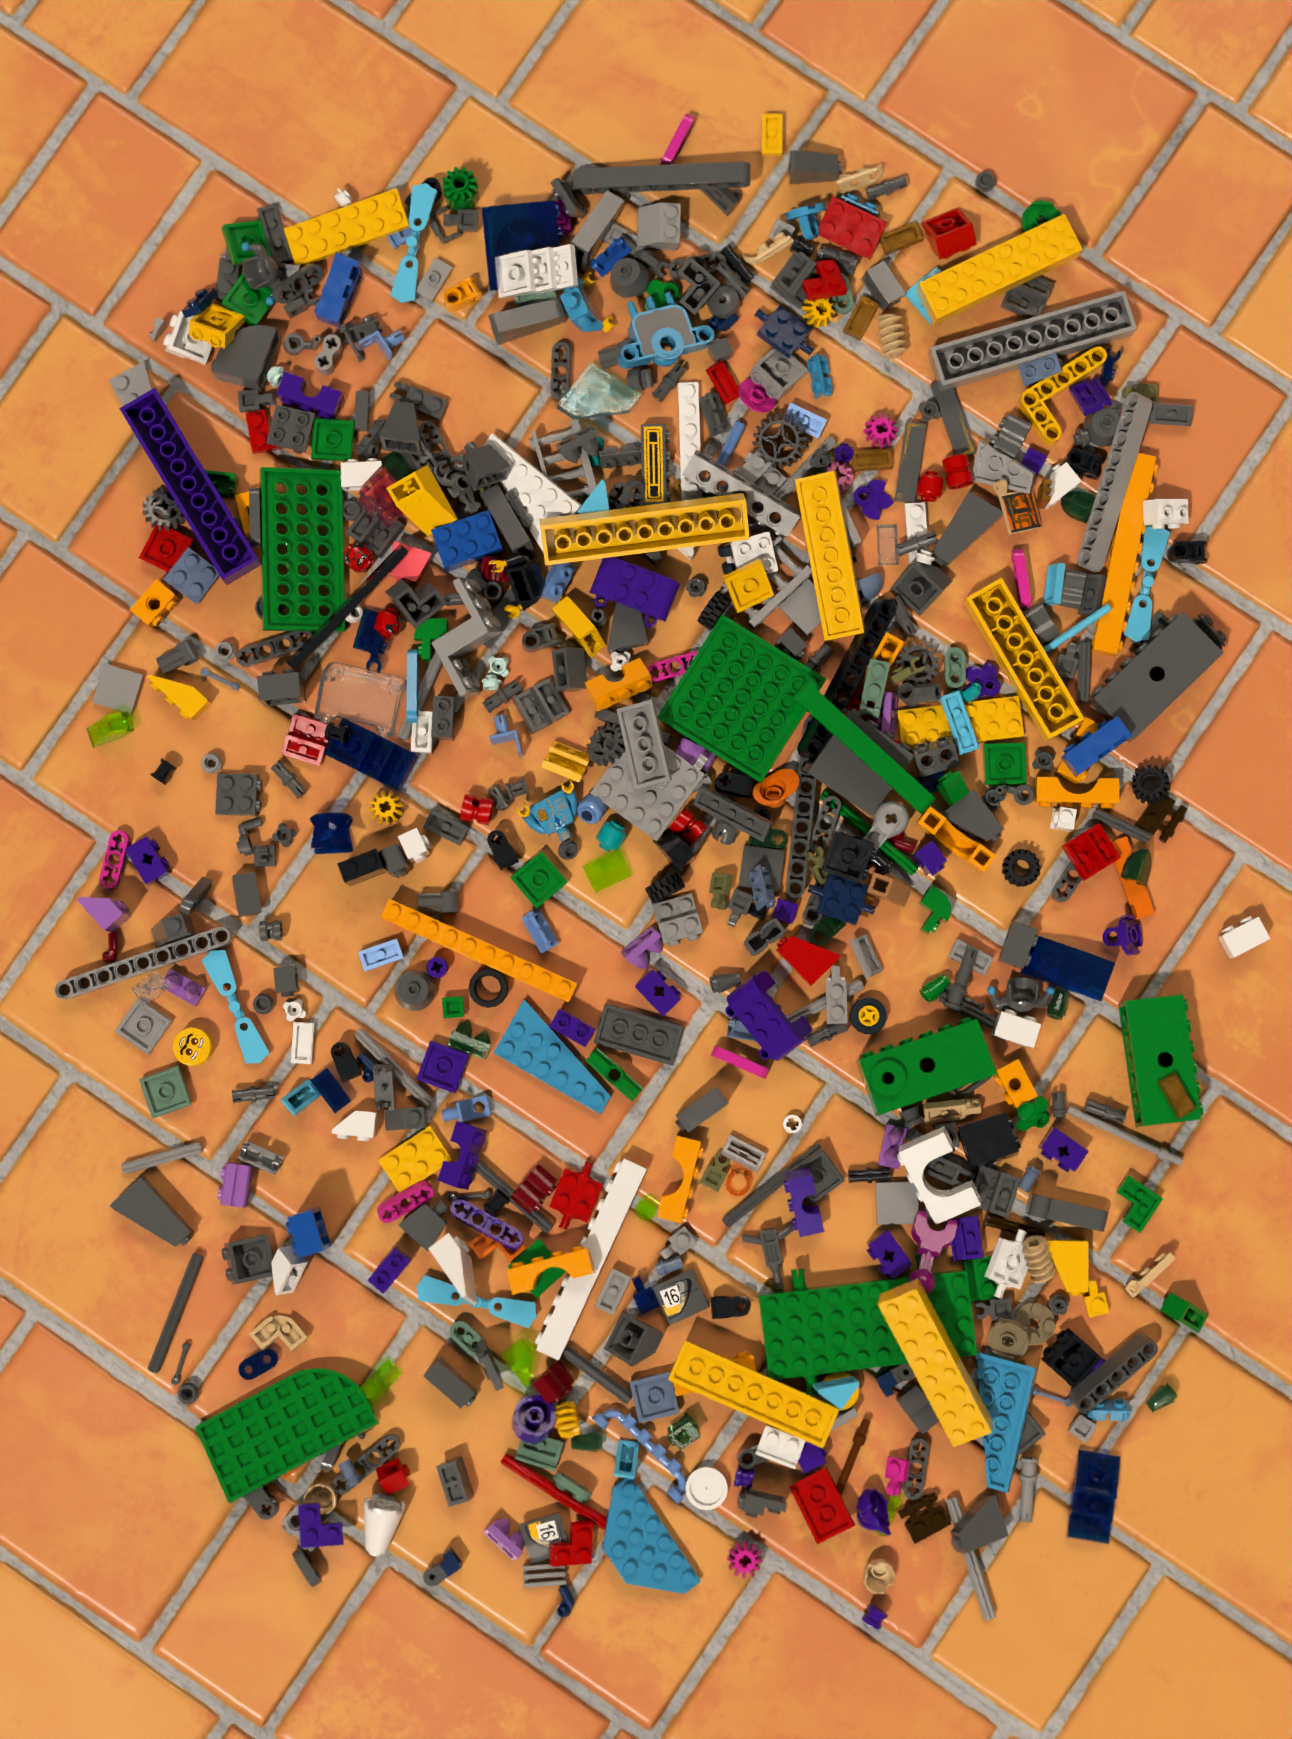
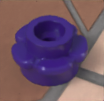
[834,443,854,463]

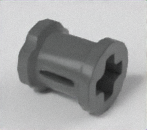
[505,777,530,801]

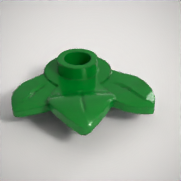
[644,280,680,311]
[1016,1096,1050,1131]

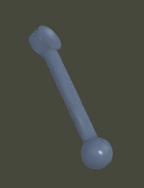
[200,668,240,690]
[1031,1387,1072,1407]

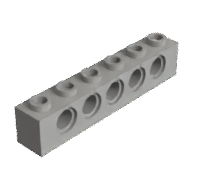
[682,450,801,537]

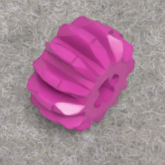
[863,413,898,448]
[727,1541,763,1578]

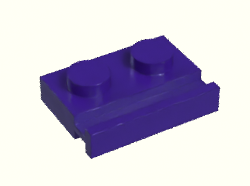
[1069,376,1112,416]
[947,1215,984,1261]

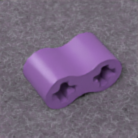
[675,738,716,773]

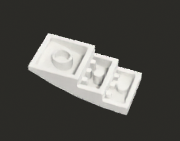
[495,244,578,298]

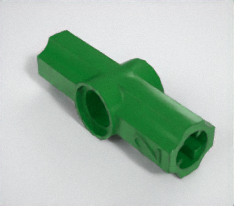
[586,1048,644,1102]

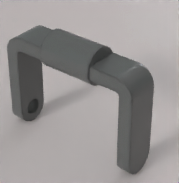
[429,206,462,244]

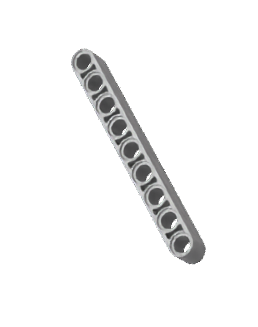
[1077,392,1152,572]
[54,927,234,1000]

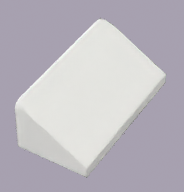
[411,711,433,754]

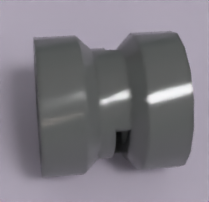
[259,920,283,941]

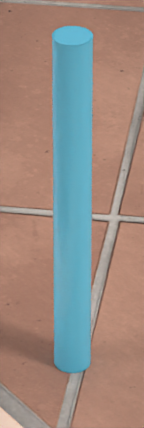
[1043,603,1112,654]

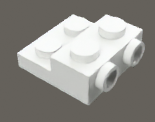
[163,310,212,365]

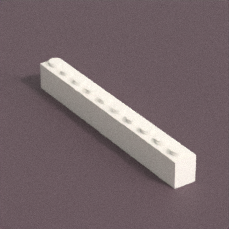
[535,1158,647,1361]

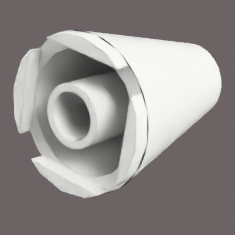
[363,1494,405,1557]

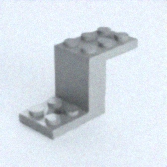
[432,578,502,697]

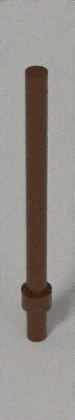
[836,1418,871,1496]

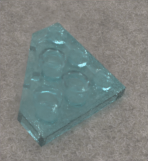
[557,362,641,419]

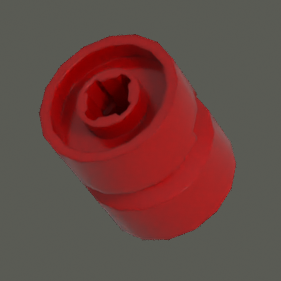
[942,454,974,490]
[460,794,494,825]
[669,808,708,847]

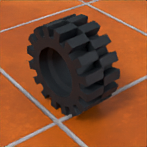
[697,591,731,631]
[1132,765,1170,805]
[1002,849,1041,887]
[645,872,685,904]

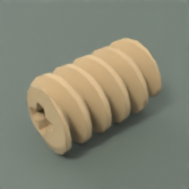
[877,314,907,359]
[1022,1235,1056,1283]

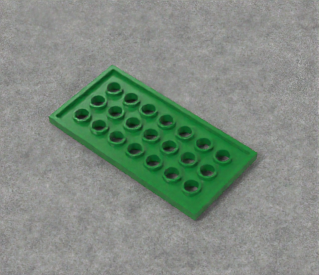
[259,467,345,632]

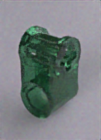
[748,828,788,850]
[808,916,846,947]

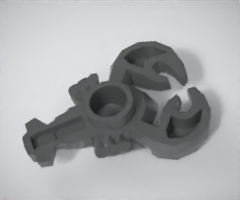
[432,454,481,514]

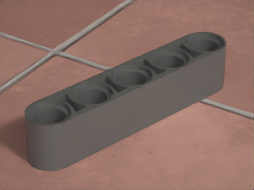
[1068,1333,1158,1414]

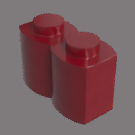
[510,1164,557,1213]
[532,1360,575,1404]

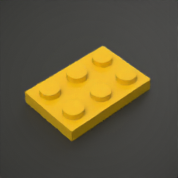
[378,1125,453,1193]

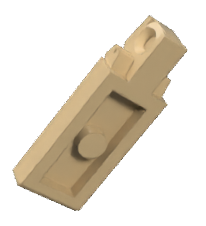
[923,1099,981,1124]
[1125,1252,1175,1298]

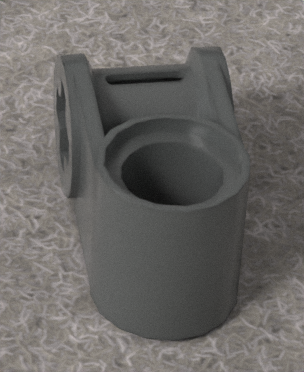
[522,623,562,653]
[244,1485,279,1520]

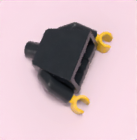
[489,554,544,618]

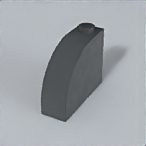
[211,325,281,391]

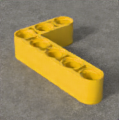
[1018,346,1107,446]

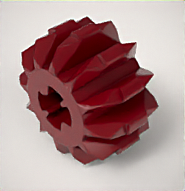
[480,555,509,582]

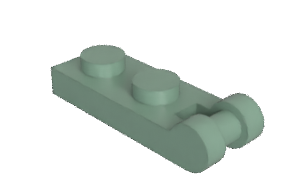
[859,659,890,719]

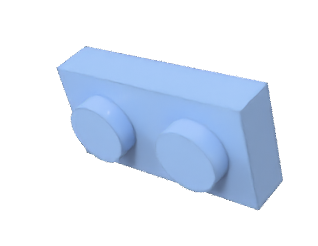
[786,403,827,439]
[358,939,404,972]

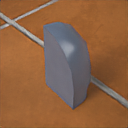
[856,573,884,604]

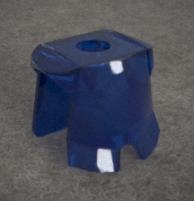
[309,813,353,854]

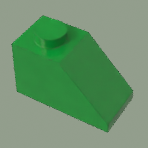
[1160,1292,1209,1333]

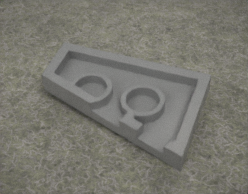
[972,440,1035,494]

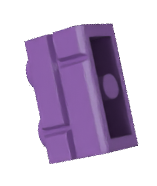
[218,1162,253,1208]

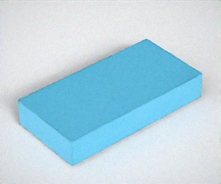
[1043,563,1066,606]

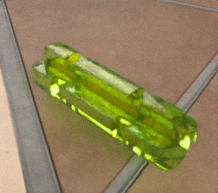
[875,1496,902,1537]

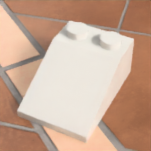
[429,1233,477,1306]

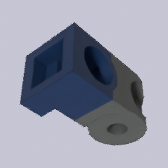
[874,1363,915,1397]
[423,1547,463,1586]

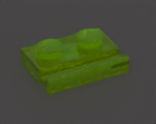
[582,849,632,894]

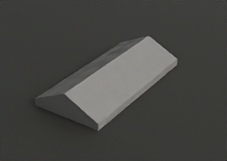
[616,699,672,790]

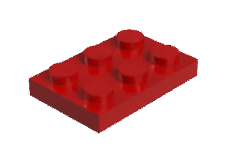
[818,196,888,260]
[789,1467,855,1545]

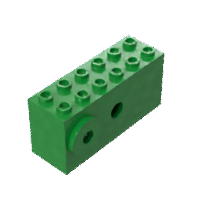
[1118,994,1204,1128]
[856,1017,997,1116]

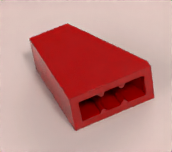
[776,936,841,986]

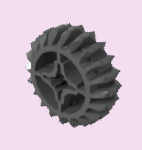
[752,413,807,469]

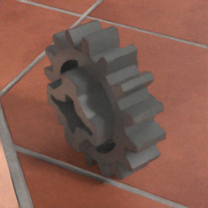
[143,488,185,531]
[895,642,940,685]
[586,723,625,767]

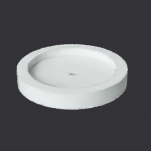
[686,1467,728,1510]

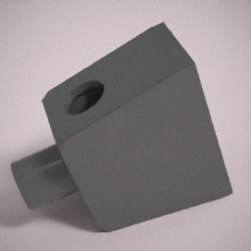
[462,441,511,490]
[399,1199,449,1252]

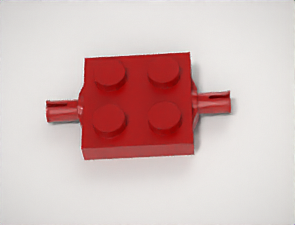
[549,1161,603,1230]

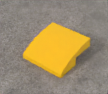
[541,741,590,782]

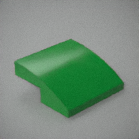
[508,1238,567,1298]

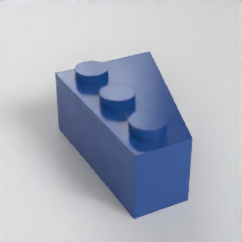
[314,252,363,328]
[1061,716,1132,777]

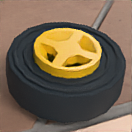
[850,998,887,1034]

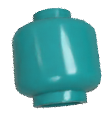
[596,820,627,852]

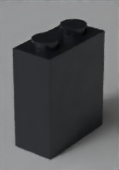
[337,849,388,886]
[957,1112,1021,1170]

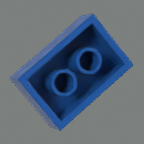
[431,510,503,573]
[286,1207,332,1258]

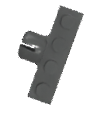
[693,785,774,845]

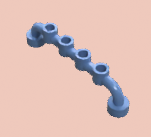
[592,1409,687,1504]

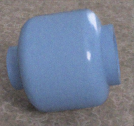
[577,794,607,824]

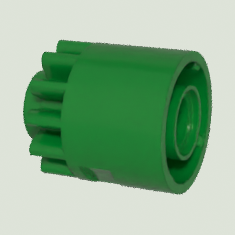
[443,167,479,212]

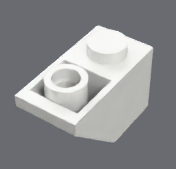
[341,458,384,492]
[332,1111,378,1141]

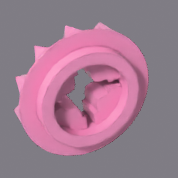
[821,460,853,492]

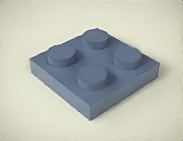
[163,547,219,605]
[629,1371,680,1423]

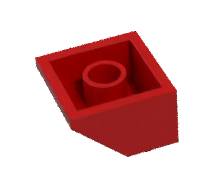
[921,208,977,260]

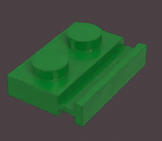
[962,1256,998,1302]

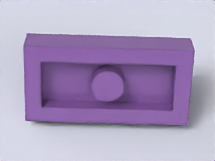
[877,692,898,736]
[620,926,662,969]
[160,968,207,1007]
[878,1124,907,1169]
[483,1518,525,1561]

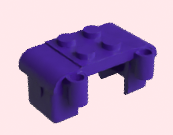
[589,557,680,629]
[725,970,812,1061]

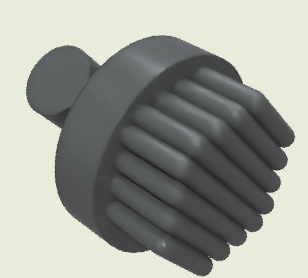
[626,367,654,391]

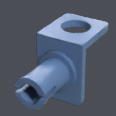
[357,329,405,361]
[489,715,523,758]
[442,1095,492,1122]

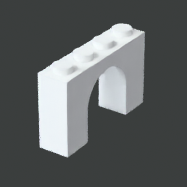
[897,1126,981,1225]

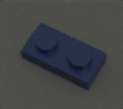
[182,288,218,318]

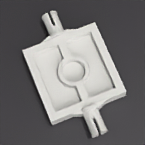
[984,1229,1028,1299]

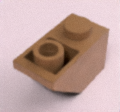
[866,872,911,907]

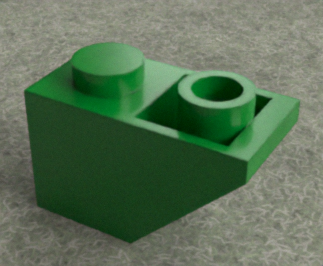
[936,771,970,807]

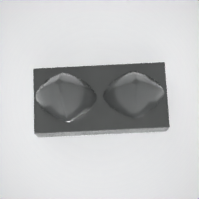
[700,188,742,216]
[555,425,599,463]

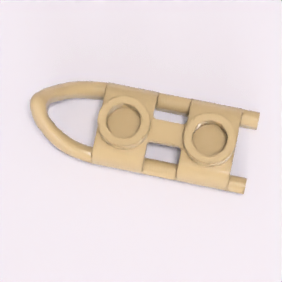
[836,162,883,196]
[742,232,794,265]

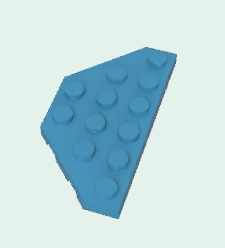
[602,1478,701,1594]

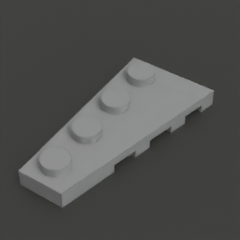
[108,361,152,406]

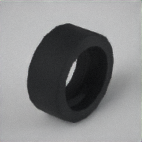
[469,968,508,1008]

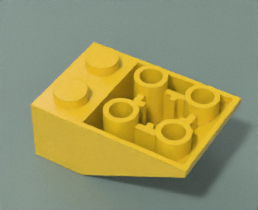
[387,465,458,536]

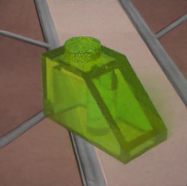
[87,711,134,748]
[501,1337,535,1388]
[356,1359,402,1406]

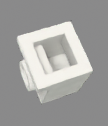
[1050,807,1077,832]

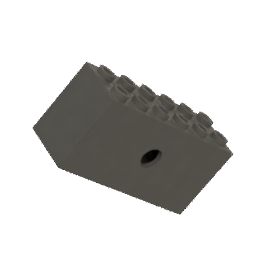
[1089,612,1224,743]

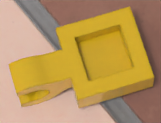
[1083,1279,1110,1318]

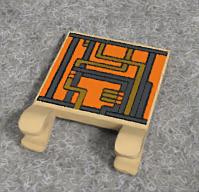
[992,479,1042,535]

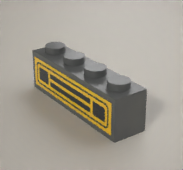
[641,424,671,506]

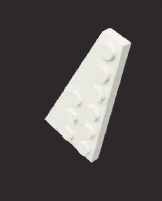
[483,434,582,553]

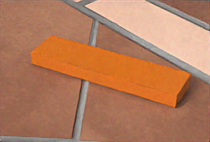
[1111,836,1155,921]

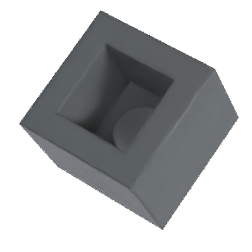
[708,337,733,365]

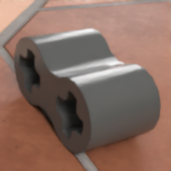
[1058,568,1087,610]
[1022,602,1059,645]

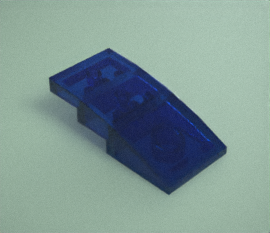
[324,718,418,792]
[1020,936,1115,1002]
[1066,1450,1120,1545]

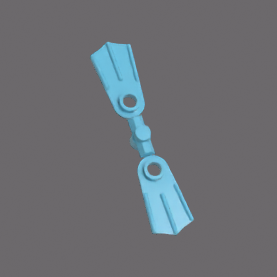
[390,183,437,303]
[1124,526,1170,642]
[201,950,270,1064]
[416,1275,537,1328]

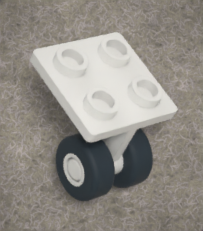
[717,531,778,575]

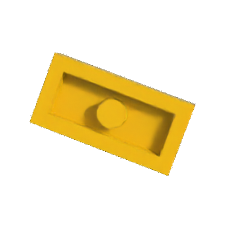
[762,114,782,156]

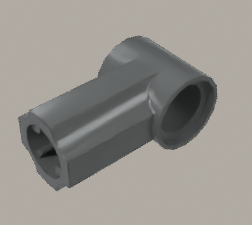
[597,339,632,369]
[466,568,503,604]
[156,639,200,674]
[897,683,941,707]
[802,884,822,926]
[418,892,459,913]
[737,1444,769,1469]

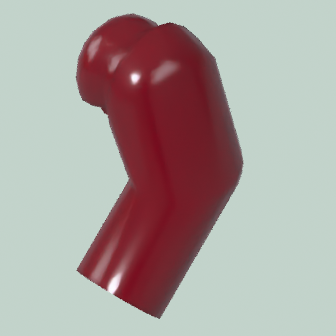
[891,831,916,853]
[102,932,119,963]

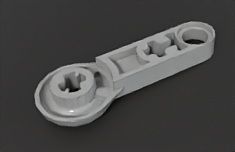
[863,801,909,860]

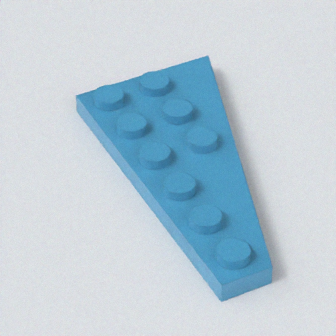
[493,999,611,1114]
[976,1352,1037,1493]

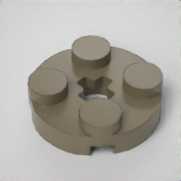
[1013,1302,1056,1345]
[987,1318,1030,1360]

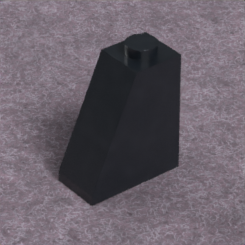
[653,828,695,873]

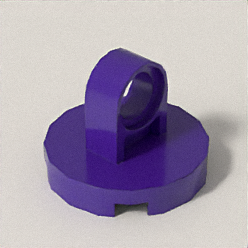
[1103,914,1143,956]

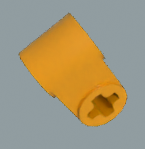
[444,277,484,312]

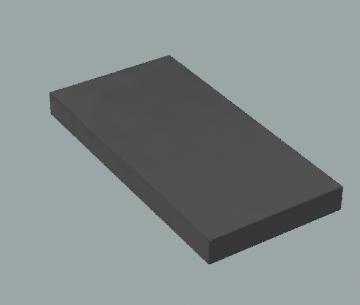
[593,1003,684,1066]

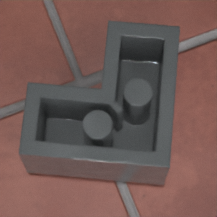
[676,255,721,315]
[385,579,447,629]

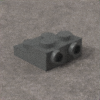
[215,773,263,817]
[221,1234,273,1285]
[737,1487,787,1518]

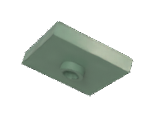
[139,1066,193,1119]

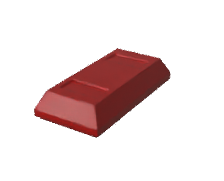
[705,361,740,405]

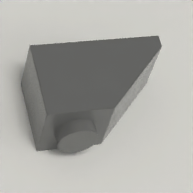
[384,1107,427,1131]

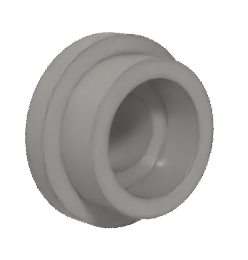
[215,641,235,662]
[201,753,222,774]

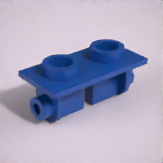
[590,236,632,278]

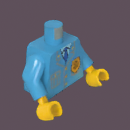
[560,272,616,332]
[515,779,578,842]

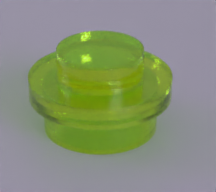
[636,1199,656,1220]

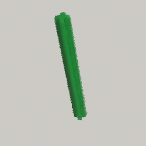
[820,790,919,875]

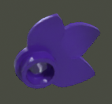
[853,479,893,520]
[963,661,1001,699]

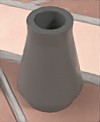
[709,972,741,994]

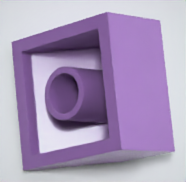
[77,897,131,932]

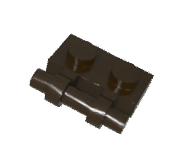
[1135,796,1188,843]
[898,1492,951,1544]

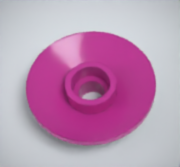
[739,379,776,413]

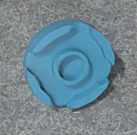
[785,203,826,240]

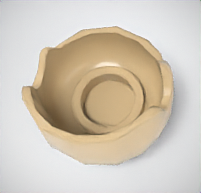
[303,1483,337,1516]
[863,1559,895,1594]

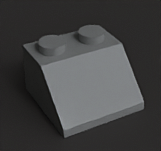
[637,202,681,251]

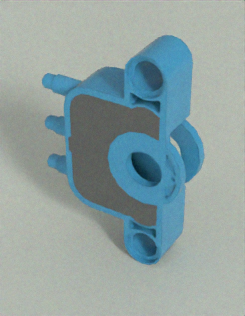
[617,292,714,369]

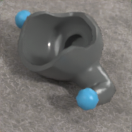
[241,242,285,305]
[987,977,1055,1012]

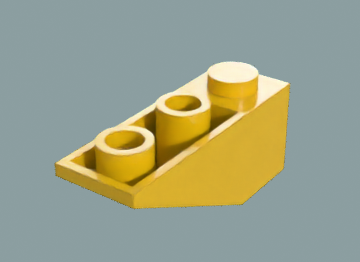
[147,675,211,721]

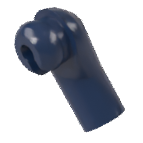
[709,314,739,332]
[356,1052,376,1083]
[557,1584,575,1618]

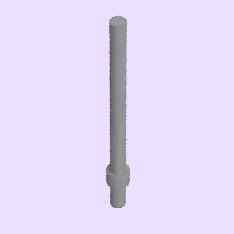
[1067,1105,1183,1166]

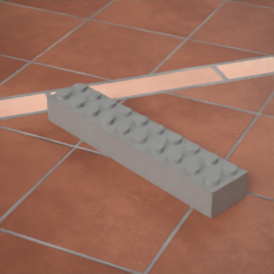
[928,291,1137,391]

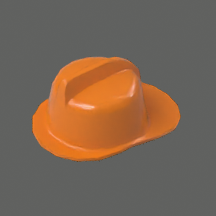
[753,769,800,808]

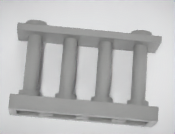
[529,419,596,499]
[720,536,812,630]

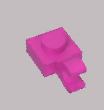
[885,1456,910,1496]

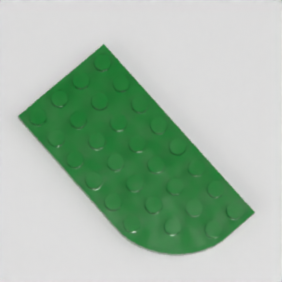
[195,1368,380,1503]

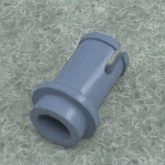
[1018,1165,1041,1193]
[655,1256,683,1276]
[338,1459,361,1488]

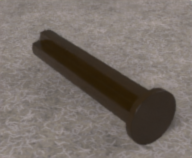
[982,1211,1045,1238]

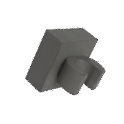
[254,845,276,867]

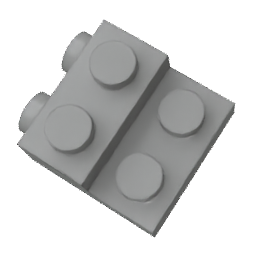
[749,348,808,401]
[733,451,787,510]
[652,894,703,947]

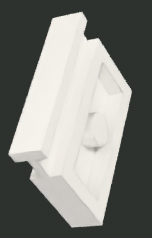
[755,1424,805,1469]

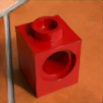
[376,1458,411,1496]

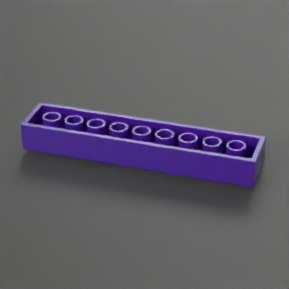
[119,388,261,585]

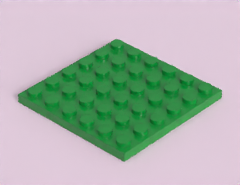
[657,614,826,783]

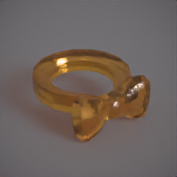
[726,1166,752,1196]

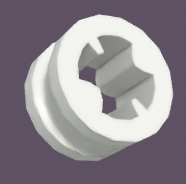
[783,1115,802,1133]

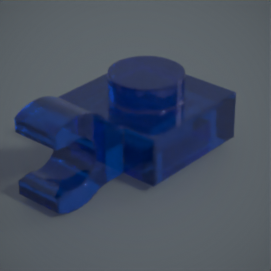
[1099,348,1121,387]
[366,634,388,673]
[632,1276,660,1315]

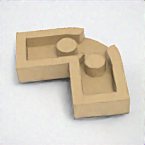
[249,1316,308,1352]

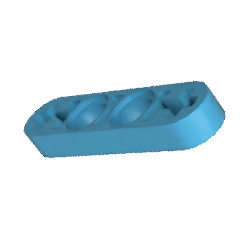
[406,649,419,723]

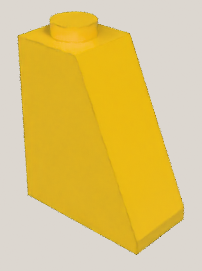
[552,596,606,658]
[1047,1240,1088,1296]

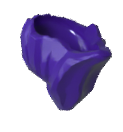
[857,1488,891,1536]

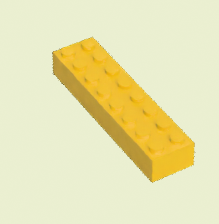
[916,214,1083,326]
[963,578,1084,742]
[878,1279,993,1447]

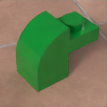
[414,618,448,662]
[918,886,951,935]

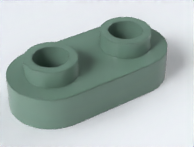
[831,274,853,315]
[944,647,966,689]
[450,1320,484,1357]
[553,1471,592,1502]

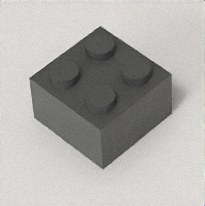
[257,669,306,707]

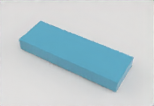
[940,691,980,756]

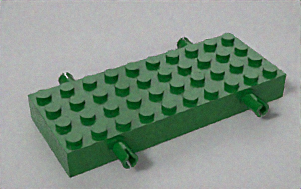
[758,1254,978,1396]

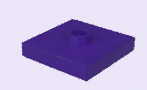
[416,1041,470,1093]

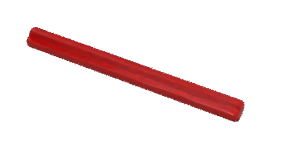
[501,1453,607,1530]

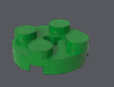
[1021,201,1061,233]

